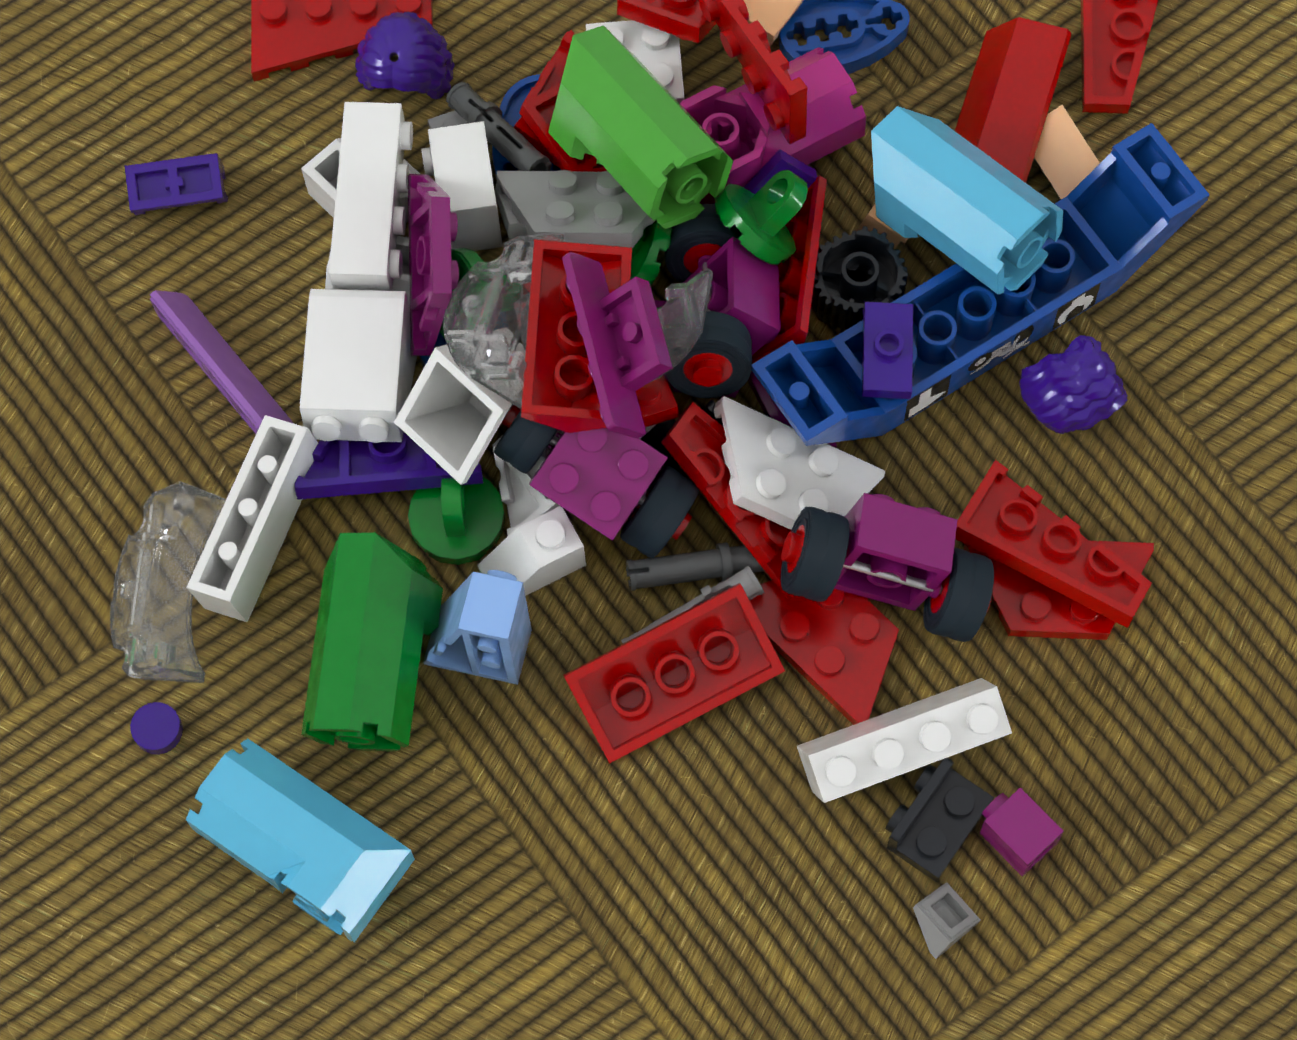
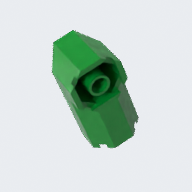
[301,532,443,751]

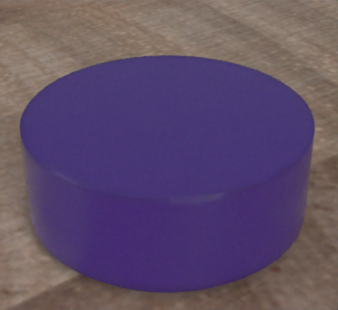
[130,702,183,755]

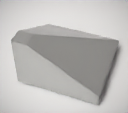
[913,882,981,959]

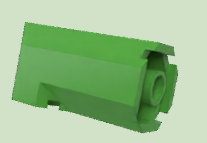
[548,25,733,229]

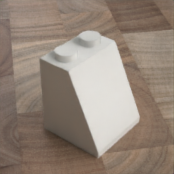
[300,289,417,443]
[394,329,526,485]

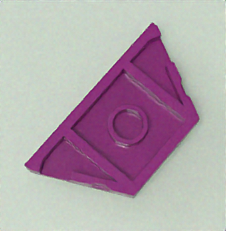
[408,174,459,356]

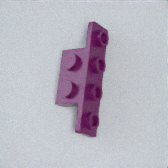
[562,252,673,439]

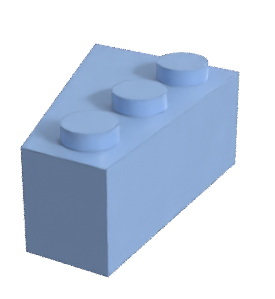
[423,570,532,685]

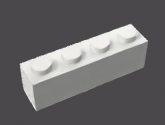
[329,102,413,291]
[186,415,318,622]
[797,678,1012,803]

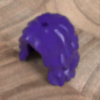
[355,12,455,99]
[1019,335,1127,434]

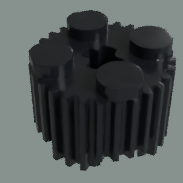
[812,226,908,333]

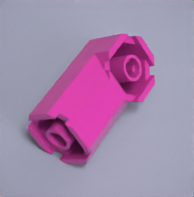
[680,47,866,204]

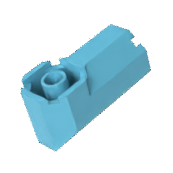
[871,106,1063,294]
[186,738,415,942]

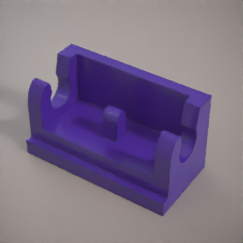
[124,153,228,215]

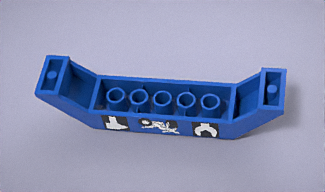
[751,123,1210,446]

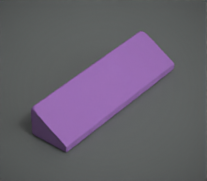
[150,290,293,434]

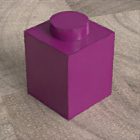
[980,788,1064,877]

